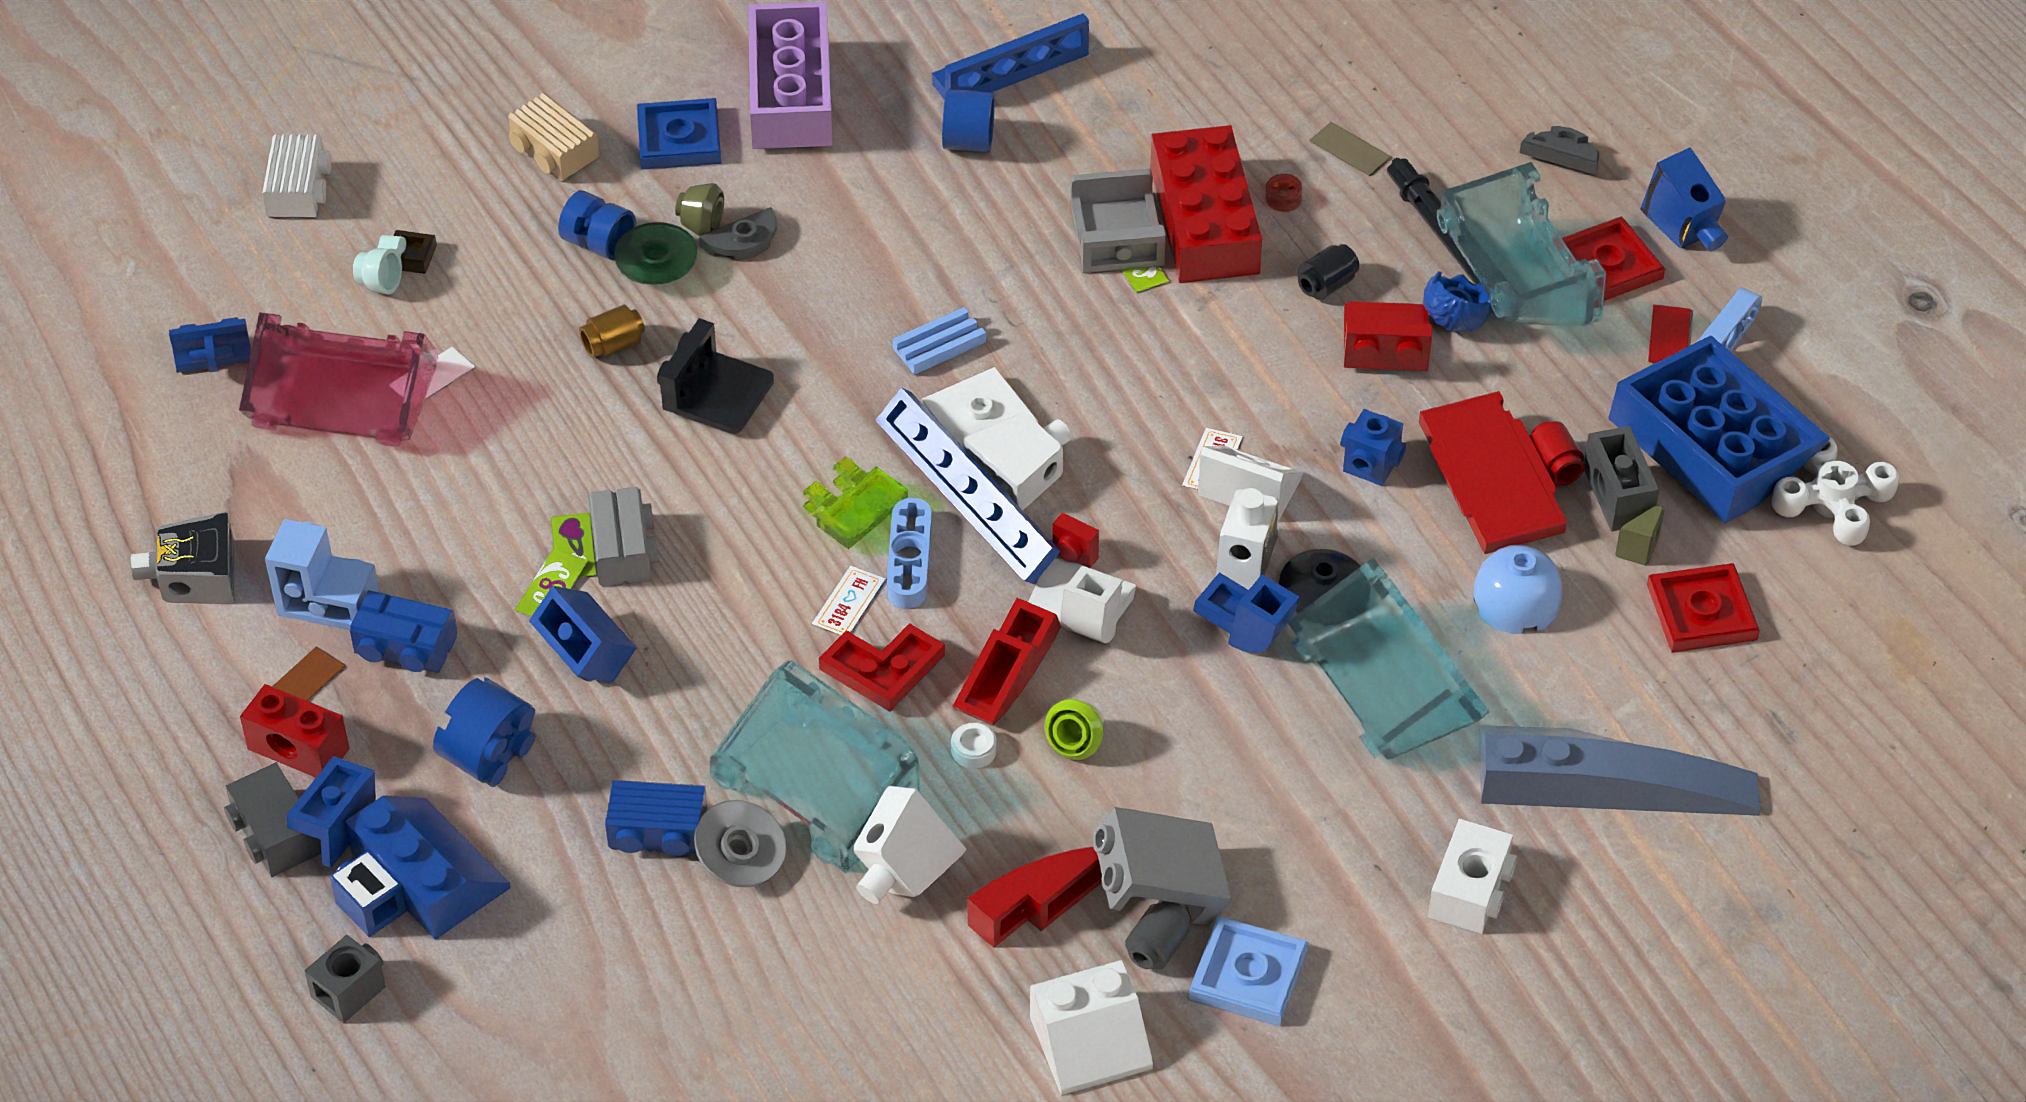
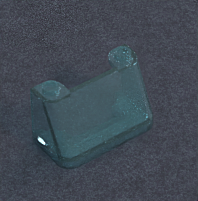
[1437,162,1606,326]
[1287,557,1490,760]
[710,660,920,873]

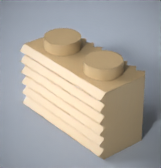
[508,93,600,182]

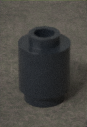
[1298,244,1360,300]

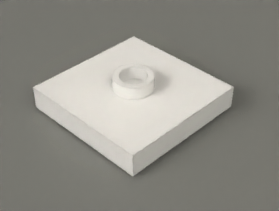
[921,367,1038,447]

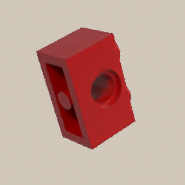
[240,684,350,778]

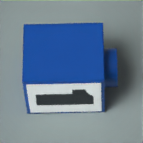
[330,850,407,937]

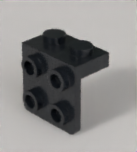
[657,318,774,434]

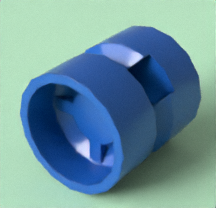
[558,190,636,260]

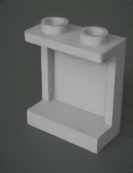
[1071,169,1166,273]
[1093,807,1231,926]

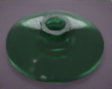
[614,222,697,285]

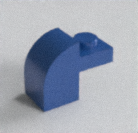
[1193,572,1300,653]

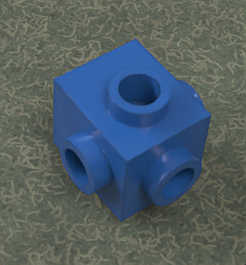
[1340,409,1406,486]

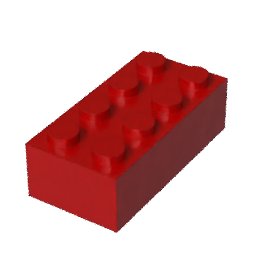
[1150,125,1262,283]

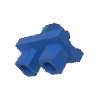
[169,317,253,373]

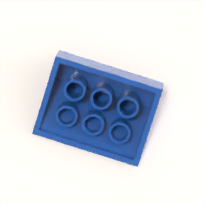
[1608,335,1830,523]

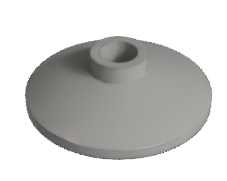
[694,800,786,888]

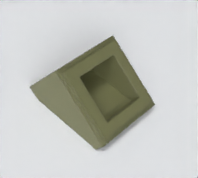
[1615,505,1665,566]

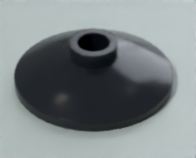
[1279,549,1368,620]

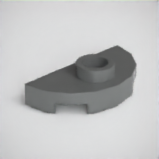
[1519,126,1600,175]
[699,207,777,261]

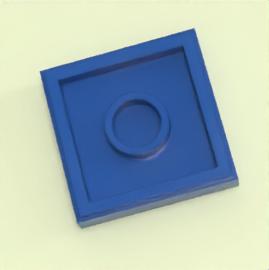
[637,98,722,169]

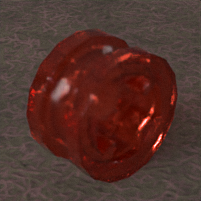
[1265,173,1302,212]

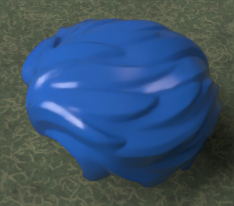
[1423,271,1493,333]

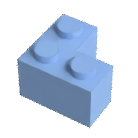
[265,519,380,630]

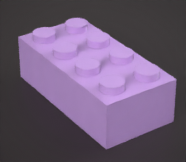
[748,1,833,149]

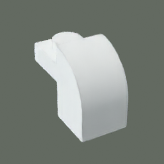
[1060,566,1136,643]

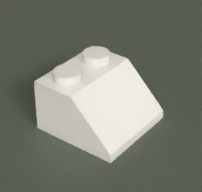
[1030,960,1153,1095]

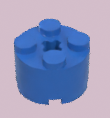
[433,677,536,787]

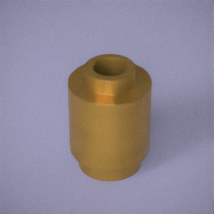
[579,304,645,358]

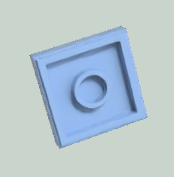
[1188,916,1309,1026]

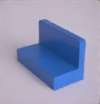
[287,756,376,867]

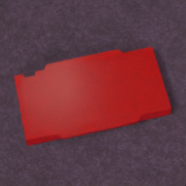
[1418,391,1567,554]

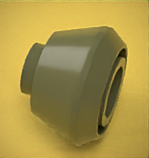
[675,183,724,236]

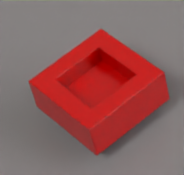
[1052,512,1099,568]

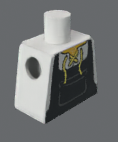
[1215,488,1279,590]

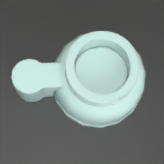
[353,235,406,294]

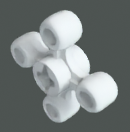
[1771,437,1899,546]

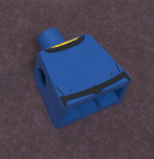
[1640,147,1728,251]

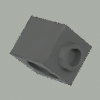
[304,934,386,1023]

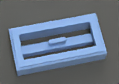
[892,307,986,375]

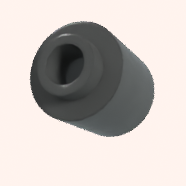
[1125,900,1191,970]

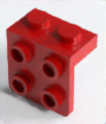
[1344,301,1432,371]

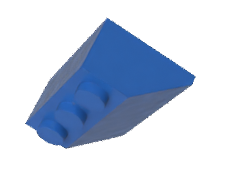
[345,796,511,940]

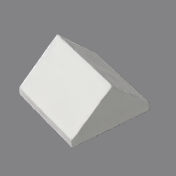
[1198,445,1303,520]

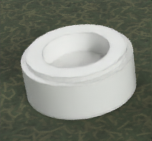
[951,723,997,769]

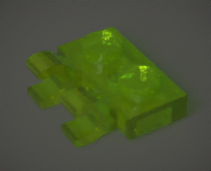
[803,457,908,550]

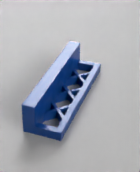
[932,13,1089,100]

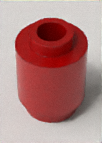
[1530,421,1585,485]

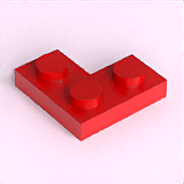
[818,623,945,712]

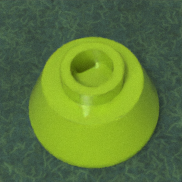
[1044,699,1104,760]

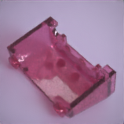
[239,312,439,447]

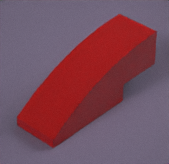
[953,598,1061,726]
[967,846,1102,948]

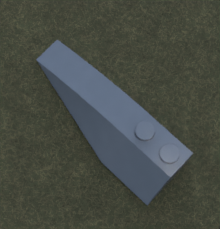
[1479,725,1760,816]

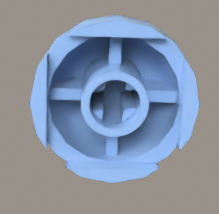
[1473,545,1563,634]

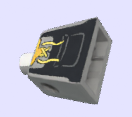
[131,512,234,604]

